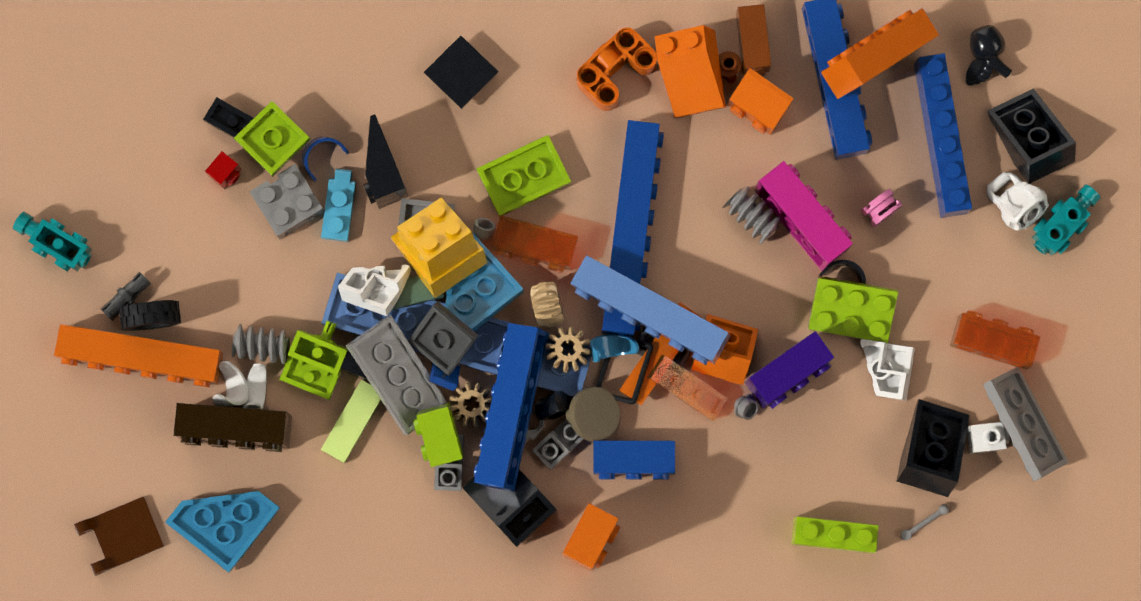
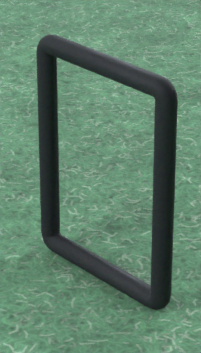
[596,339,653,404]

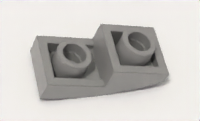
[532,419,584,470]
[434,434,464,491]

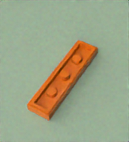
[619,302,702,406]

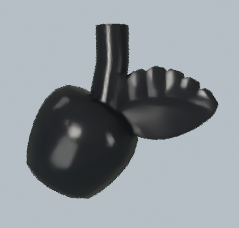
[966,25,1012,86]

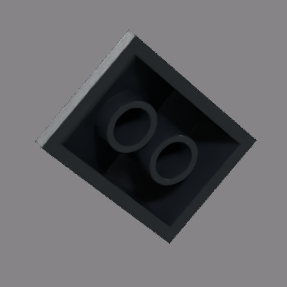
[988,88,1076,184]
[363,114,408,209]
[897,399,970,497]

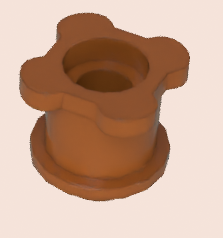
[719,51,742,83]

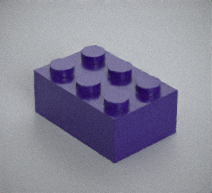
[745,331,835,409]

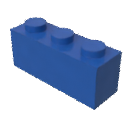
[593,441,675,480]

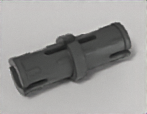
[101,272,151,321]

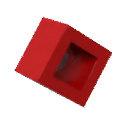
[205,151,241,189]

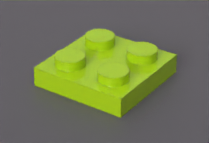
[234,101,311,177]

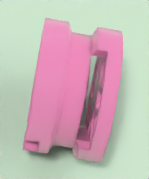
[860,188,903,228]

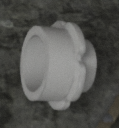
[734,394,759,420]

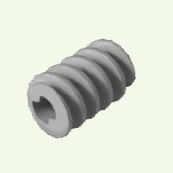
[722,186,781,245]
[232,324,290,364]

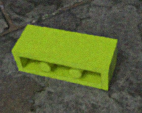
[791,517,879,554]

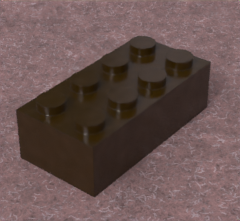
[173,403,292,452]

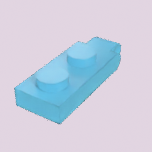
[321,169,356,242]

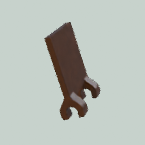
[74,496,164,576]

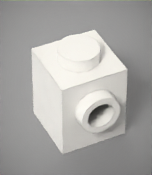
[967,422,1009,454]

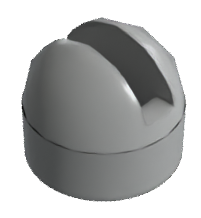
[473,218,496,241]

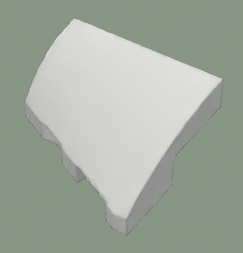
[338,265,411,316]
[860,339,915,401]

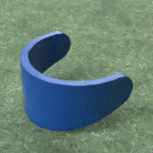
[302,137,349,182]

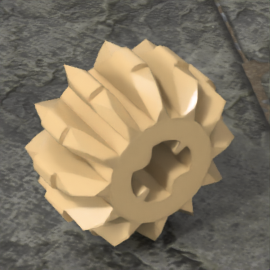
[530,281,564,328]
[545,326,591,373]
[449,382,492,428]

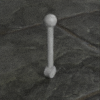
[900,504,949,540]

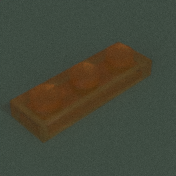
[647,355,728,421]

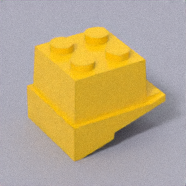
[391,197,488,298]

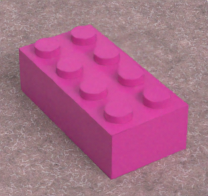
[755,161,853,271]

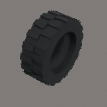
[119,300,181,331]

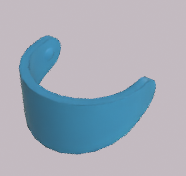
[590,334,639,362]

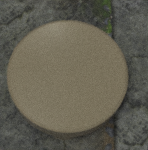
[566,387,620,442]

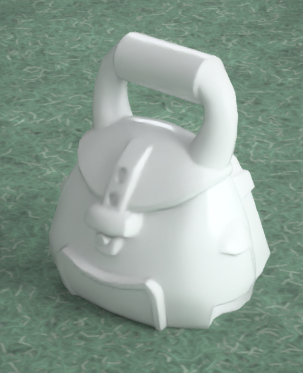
[987,172,1049,230]

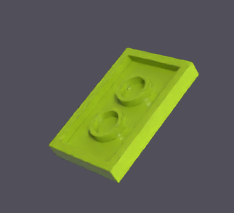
[476,135,571,218]
[808,276,898,343]

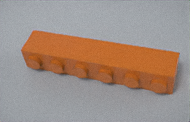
[54,324,223,388]

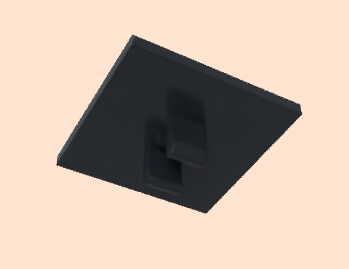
[424,36,499,109]

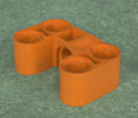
[576,27,657,111]

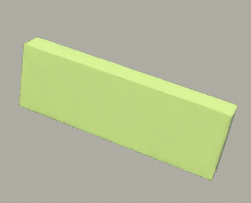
[321,380,381,463]

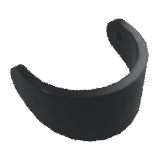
[819,260,866,284]

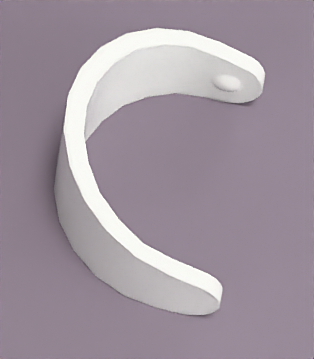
[212,361,249,407]
[242,363,267,410]

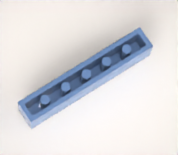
[570,255,730,365]

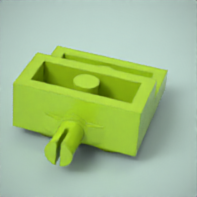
[279,320,348,400]

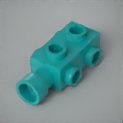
[1032,184,1101,255]
[13,211,92,272]

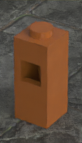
[736,4,771,76]

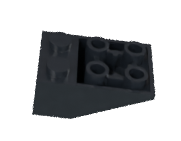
[462,470,557,547]

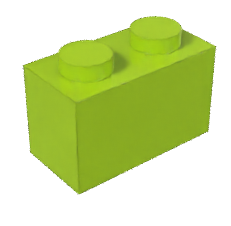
[413,403,464,467]

